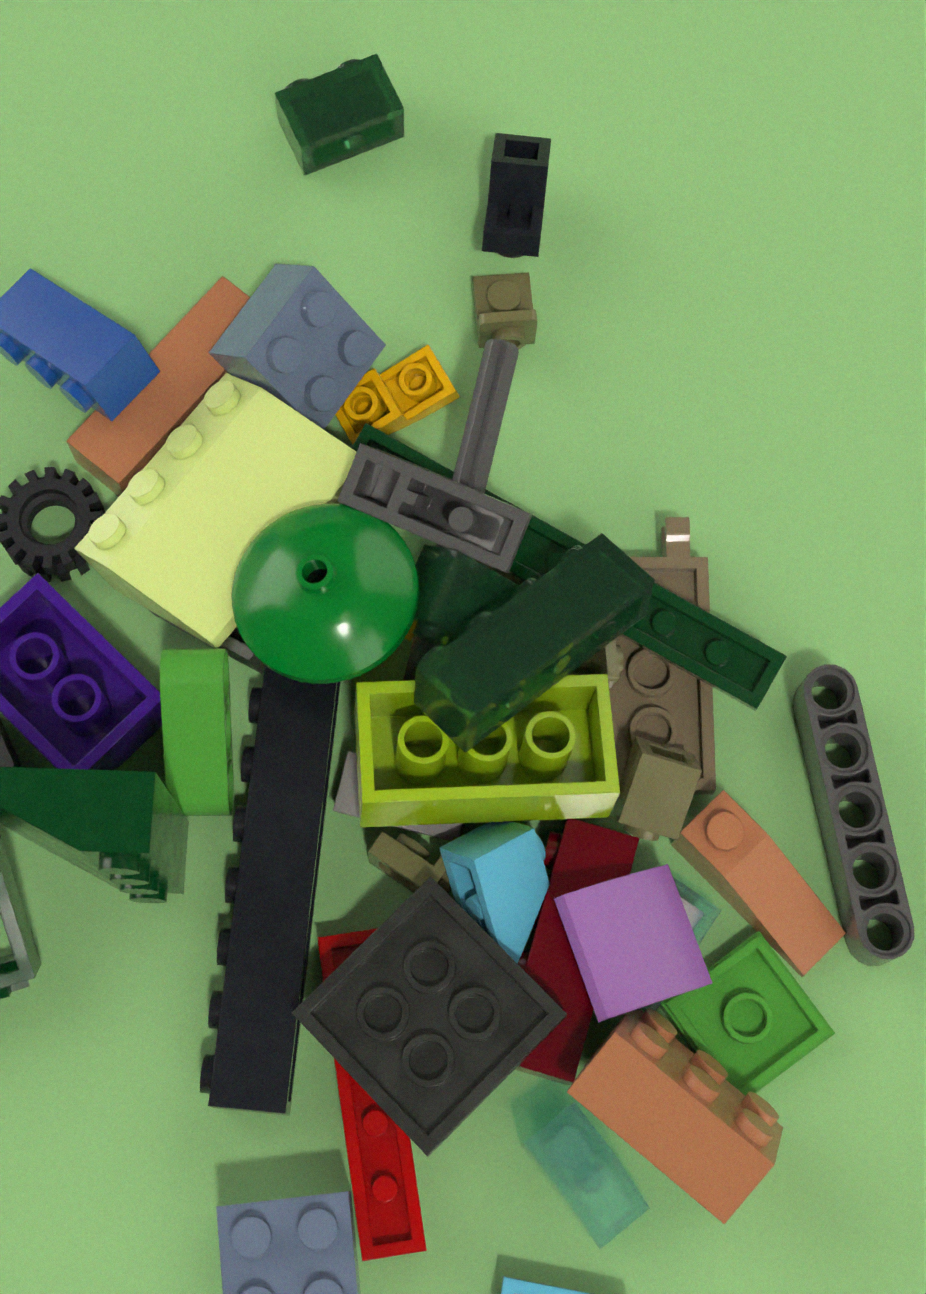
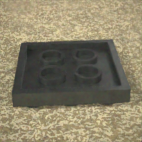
[292,876,567,1157]

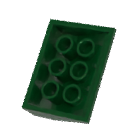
[0,767,189,903]

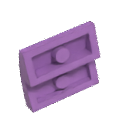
[554,864,712,1023]

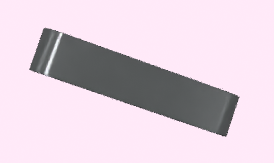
[793,664,915,966]

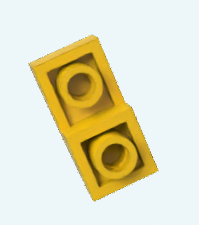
[335,345,460,445]

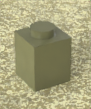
[613,737,702,841]

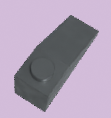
[338,443,533,573]

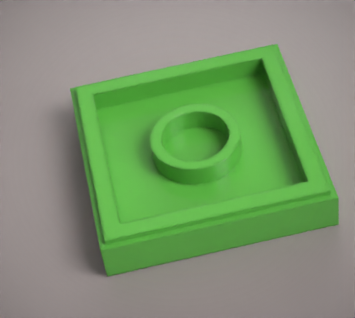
[658,931,835,1096]

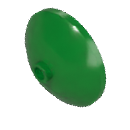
[232,503,420,684]

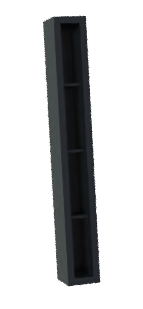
[200,667,341,1116]

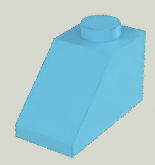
[439,821,550,964]

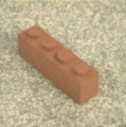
[66,276,250,496]

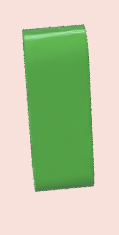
[160,648,234,816]

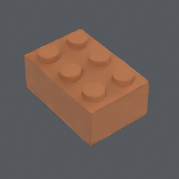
[567,1008,783,1224]

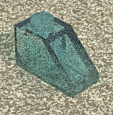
[521,1102,650,1249]

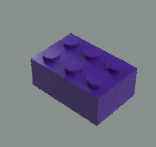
[0,573,162,770]

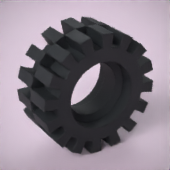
[0,467,105,582]

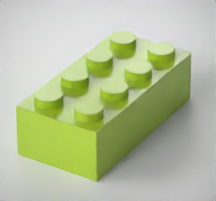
[354,674,620,827]

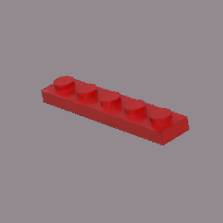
[318,928,427,1261]

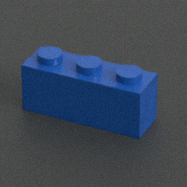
[0,268,160,421]

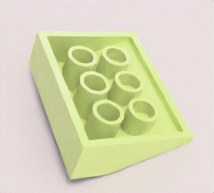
[74,373,357,649]

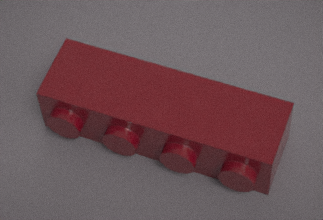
[515,819,640,1086]

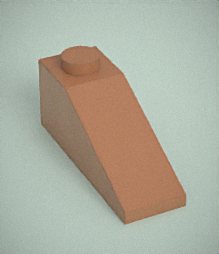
[671,790,846,977]

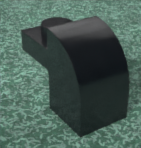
[482,133,551,258]

